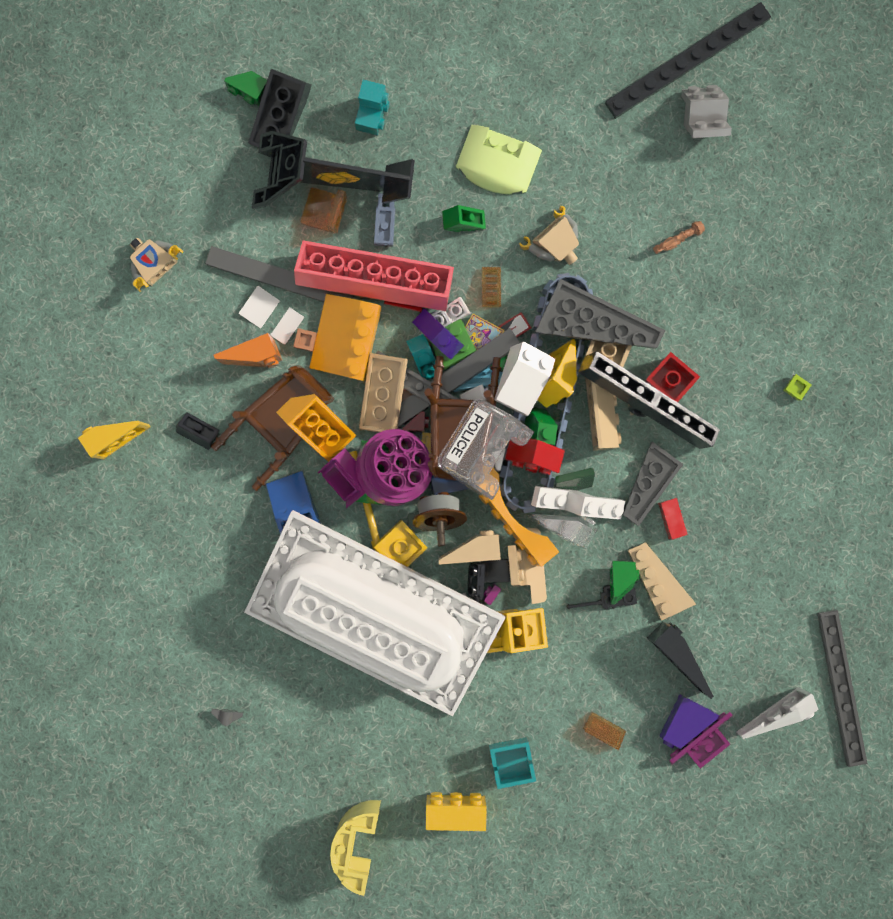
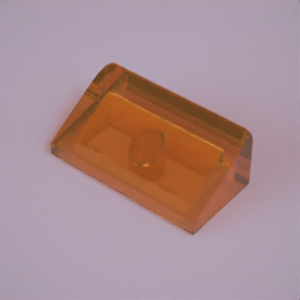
[583,712,626,750]

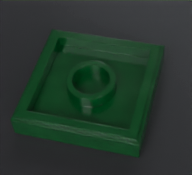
[554,468,595,491]

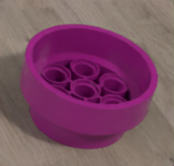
[355,429,432,506]

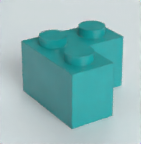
[355,80,390,136]

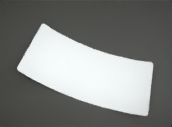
[239,286,304,344]

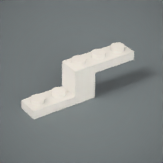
[531,486,625,519]

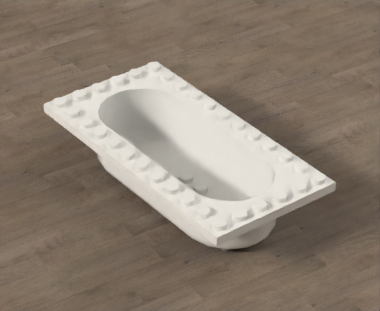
[244,510,505,716]

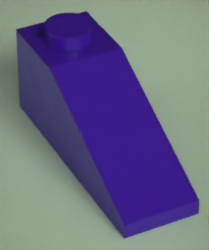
[412,308,464,359]

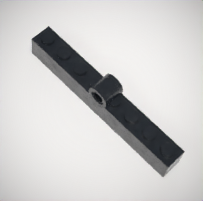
[578,351,720,449]

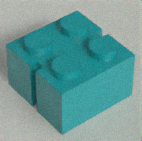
[489,737,536,789]

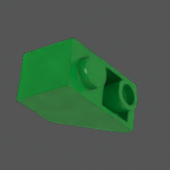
[224,71,267,106]

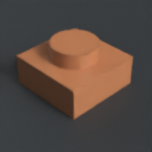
[293,328,317,352]

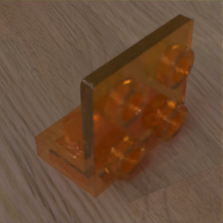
[301,187,347,234]

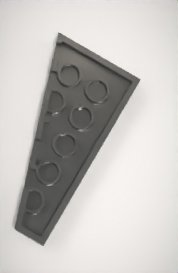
[535,279,666,349]

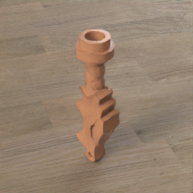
[653,221,705,254]

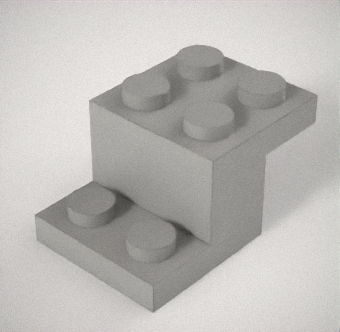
[681,85,732,138]

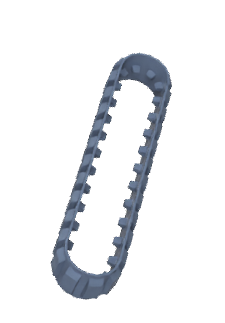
[499,273,593,513]

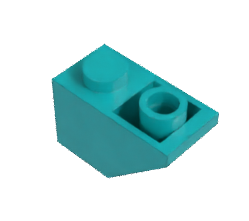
[406,334,435,380]

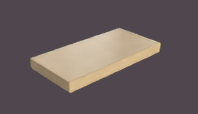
[359,353,408,432]

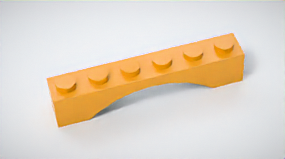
[467,460,559,567]

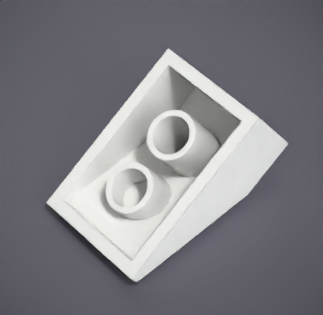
[494,342,555,416]

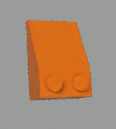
[213,333,282,368]

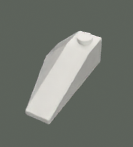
[736,687,818,739]

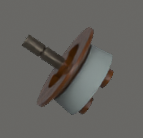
[412,492,467,547]

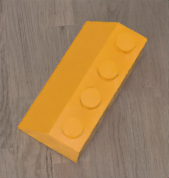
[276,394,357,462]

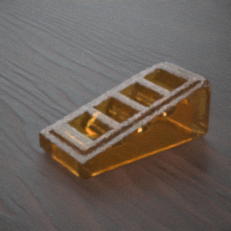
[482,267,501,307]

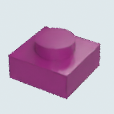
[483,584,501,605]

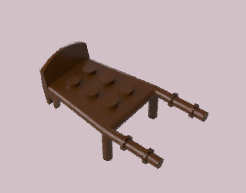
[424,356,502,481]
[211,365,335,491]

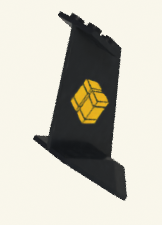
[252,131,415,210]

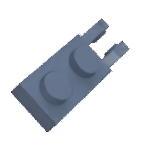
[374,193,395,247]

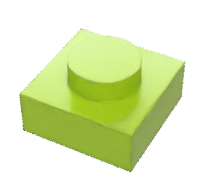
[783,374,811,401]

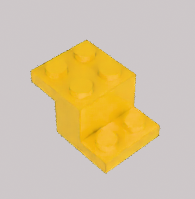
[487,608,548,653]

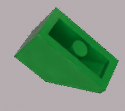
[442,205,486,232]
[609,561,639,605]

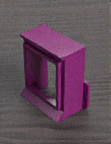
[317,449,365,509]

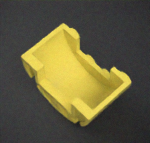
[330,800,381,896]

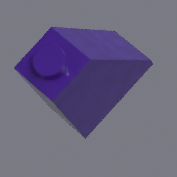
[659,694,719,749]

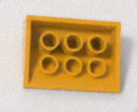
[309,294,382,381]

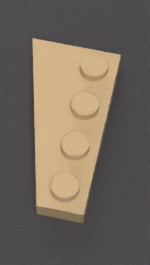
[627,542,696,621]

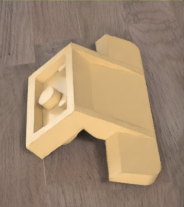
[508,528,547,604]

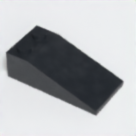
[248,69,312,148]
[647,622,714,699]

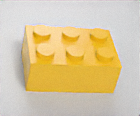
[426,792,486,831]

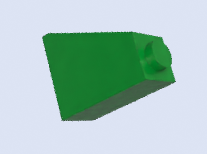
[523,407,558,445]

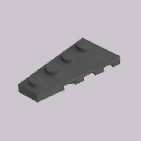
[622,442,683,526]

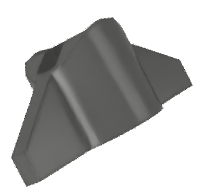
[211,709,243,726]

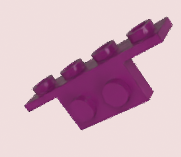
[669,712,732,769]

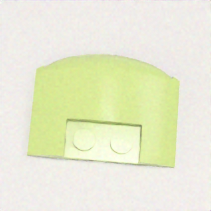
[456,125,542,194]

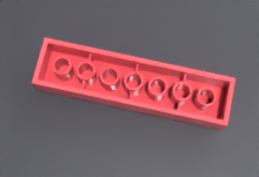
[294,241,454,311]

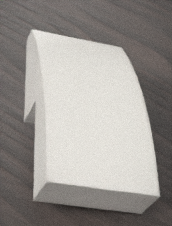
[431,297,471,327]

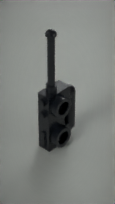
[467,562,485,603]
[566,585,637,610]

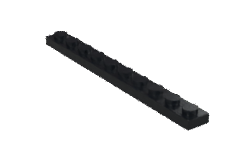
[605,2,771,119]

